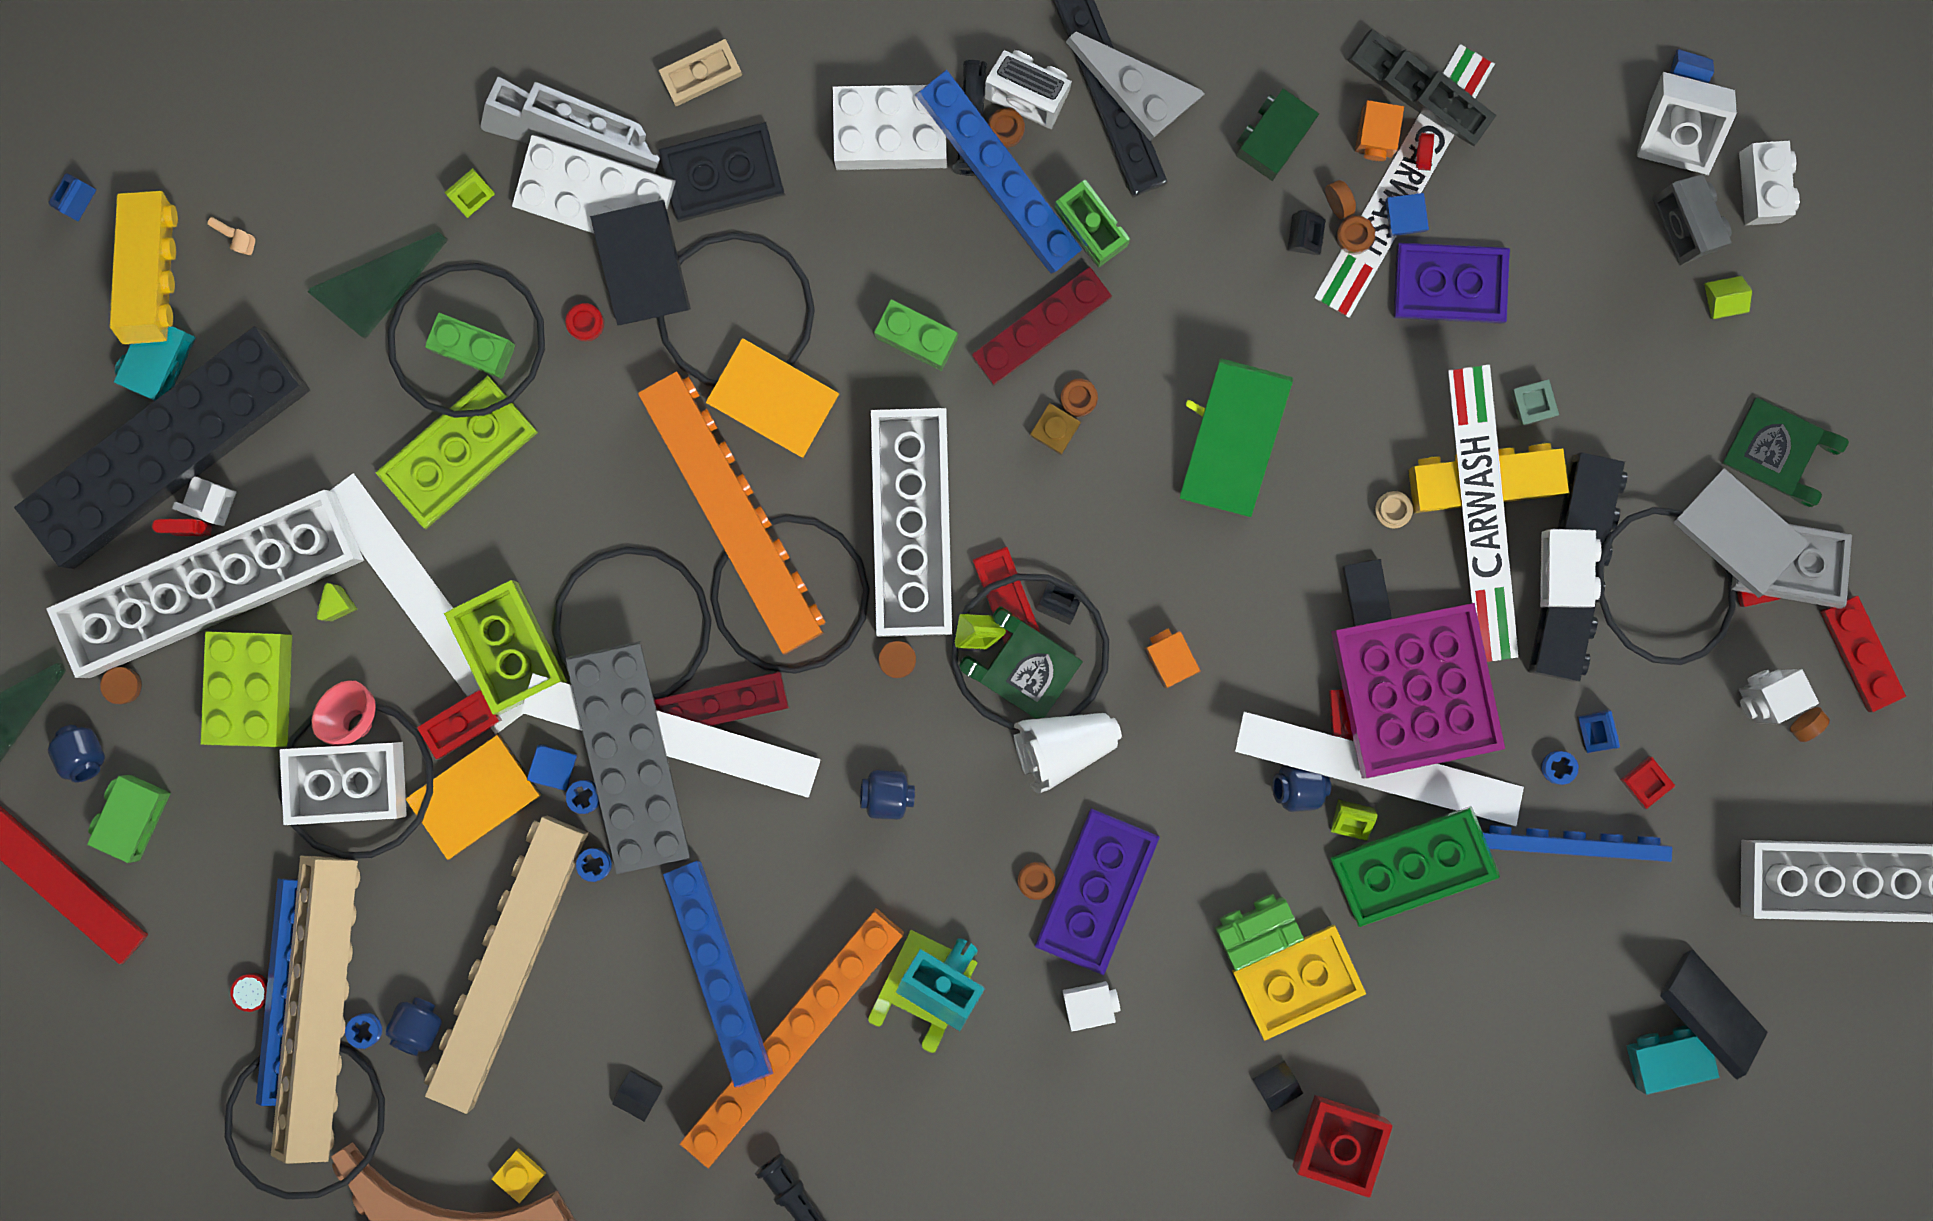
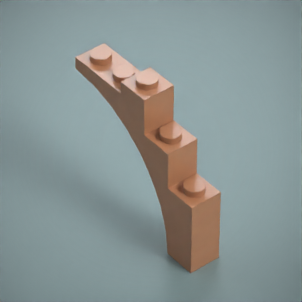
[331,1142,576,1221]

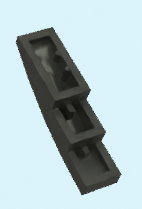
[1347,29,1497,146]

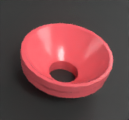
[312,680,376,746]

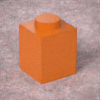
[1355,100,1404,161]
[1145,628,1200,688]

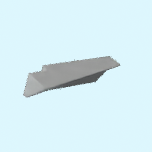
[480,77,660,174]

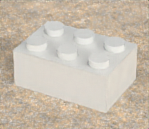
[833,85,947,170]
[280,742,407,825]

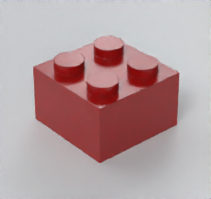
[1292,1095,1393,1198]

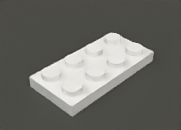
[512,135,675,233]

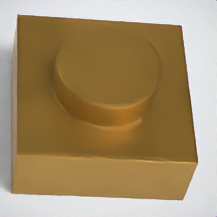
[1030,403,1081,455]

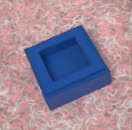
[1385,193,1429,236]

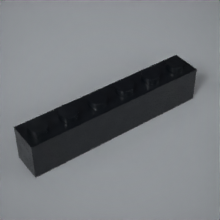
[1528,452,1628,682]

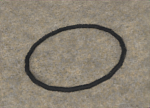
[657,232,815,387]
[388,263,545,418]
[1597,507,1736,665]
[711,515,870,674]
[552,547,711,700]
[951,573,1109,730]
[278,703,433,859]
[224,1044,385,1200]

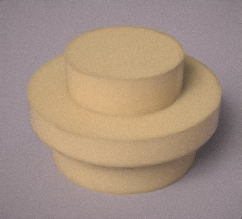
[1375,491,1413,529]

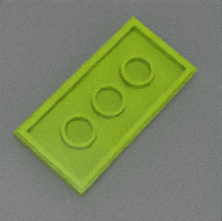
[375,376,538,529]

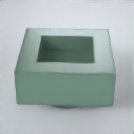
[1511,379,1559,426]

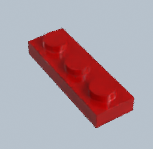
[1820,596,1907,712]

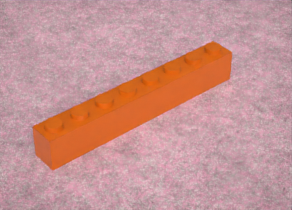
[638,371,826,655]
[680,908,904,1168]

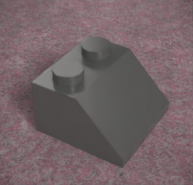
[1652,174,1732,266]

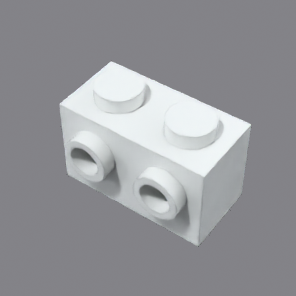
[1739,141,1799,225]
[1540,529,1601,608]
[1739,669,1819,724]

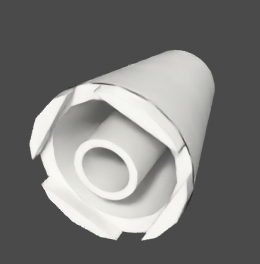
[1014,713,1121,794]

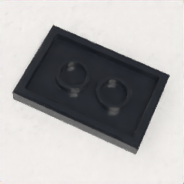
[659,122,785,223]
[590,199,691,326]
[1660,949,1768,1080]

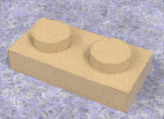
[659,39,742,106]

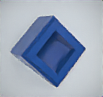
[527,744,577,791]

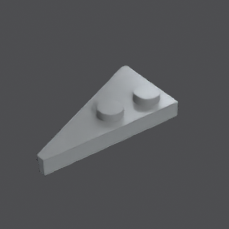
[1066,32,1204,141]

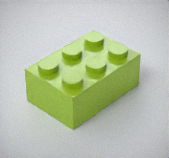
[443,580,567,715]
[201,632,292,747]

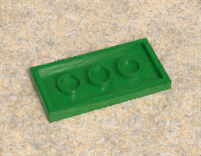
[1180,358,1293,517]
[1331,806,1500,927]

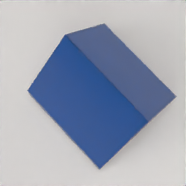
[1670,49,1714,83]
[49,173,96,222]
[1578,709,1620,753]

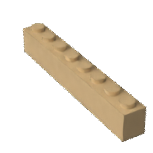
[424,816,589,1114]
[271,856,360,1163]

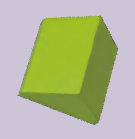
[444,168,495,218]
[1704,276,1752,320]
[316,583,357,622]
[955,614,1006,649]
[1331,799,1378,840]

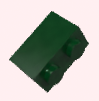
[1236,88,1320,181]

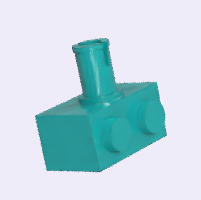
[896,938,985,1031]

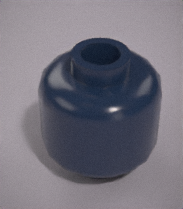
[48,725,105,783]
[1272,765,1331,812]
[860,770,915,820]
[385,997,442,1056]

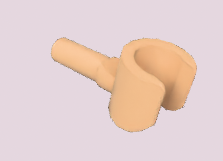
[207,217,256,255]

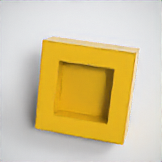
[492,1148,546,1204]

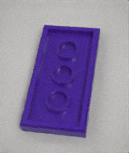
[1035,808,1160,975]

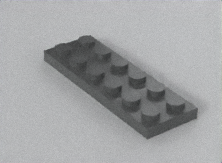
[566,641,690,874]

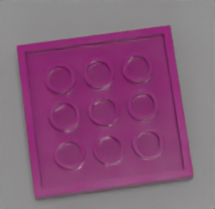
[1331,603,1505,779]

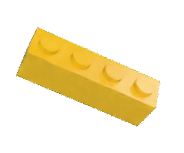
[110,191,178,344]
[1408,443,1569,513]

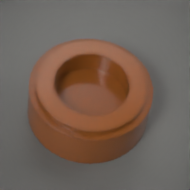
[988,108,1025,148]
[1325,180,1356,219]
[1337,216,1375,255]
[1060,379,1098,417]
[879,641,916,678]
[100,667,142,704]
[1790,707,1830,742]
[1018,862,1055,900]

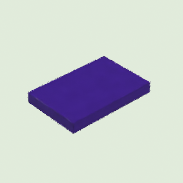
[1394,243,1510,323]

